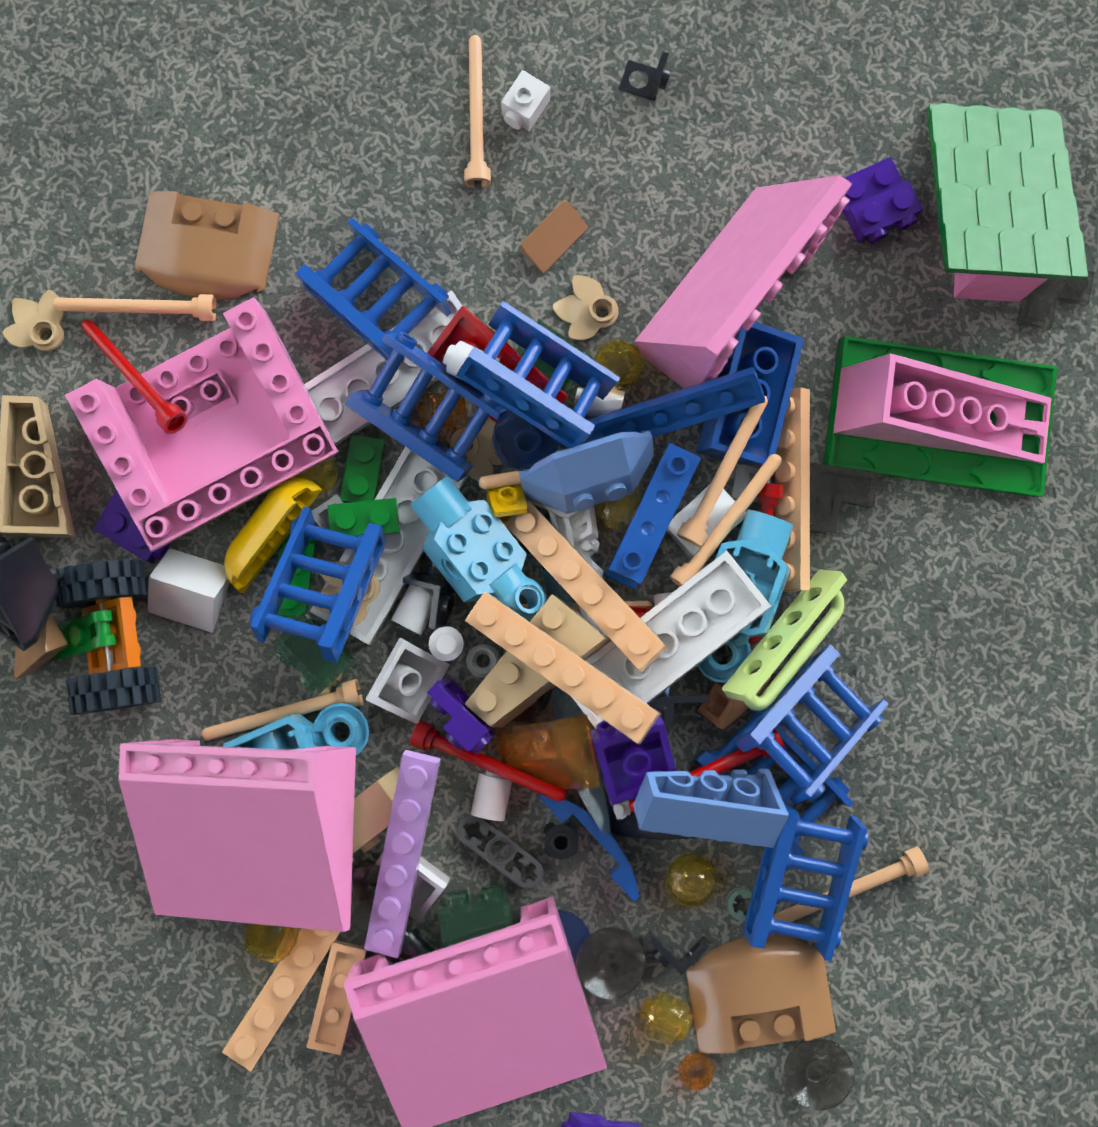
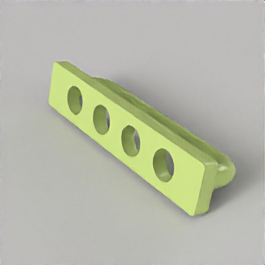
[722,569,847,711]

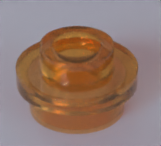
[679,1053,714,1090]

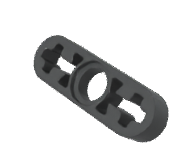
[457,814,543,888]

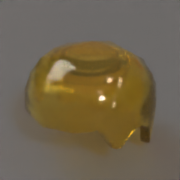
[594,340,645,390]
[664,854,717,909]
[244,923,300,963]

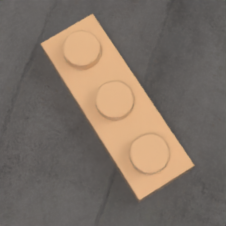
[306,940,367,1055]

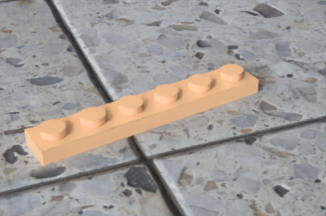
[775,387,810,592]
[505,501,668,672]
[465,591,661,744]
[222,879,368,1071]

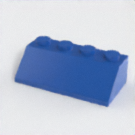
[696,322,804,467]

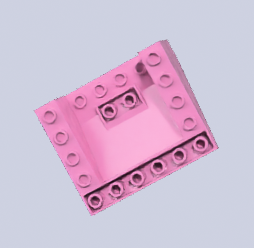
[632,175,852,389]
[65,297,339,551]
[118,739,356,932]
[343,897,607,1127]

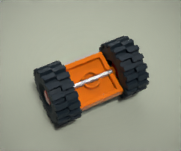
[56,559,162,715]

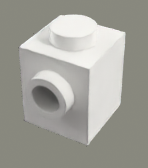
[501,70,550,131]

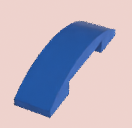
[539,794,639,901]

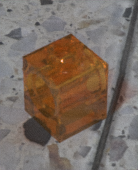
[418,392,468,432]

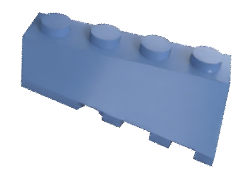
[633,769,789,848]

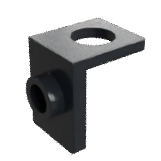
[619,51,671,101]
[402,571,455,630]
[646,930,711,975]

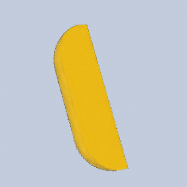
[224,477,322,593]

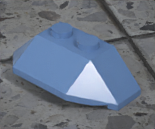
[519,431,654,514]

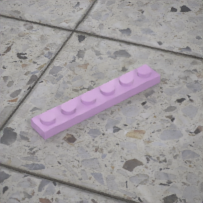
[364,750,441,958]

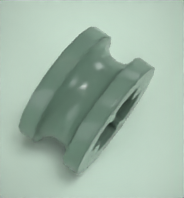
[725,887,752,921]

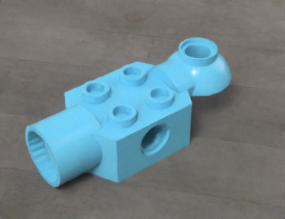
[410,476,547,622]
[697,510,794,683]
[223,703,369,755]

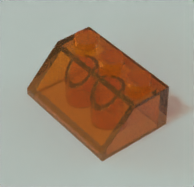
[496,715,600,789]

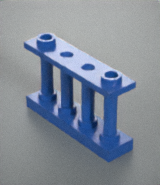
[296,218,452,362]
[456,301,620,448]
[345,331,509,482]
[605,442,701,590]
[249,506,386,663]
[735,644,888,804]
[693,707,854,855]
[743,802,868,961]

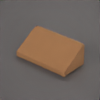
[520,199,589,274]
[14,615,68,680]

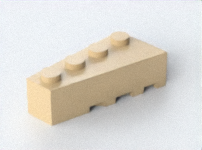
[0,395,76,538]
[465,594,611,728]
[352,767,399,862]

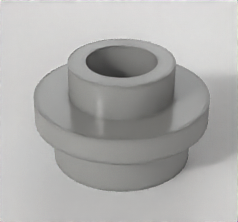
[466,644,500,678]

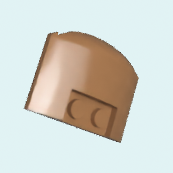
[134,191,279,300]
[686,935,836,1054]

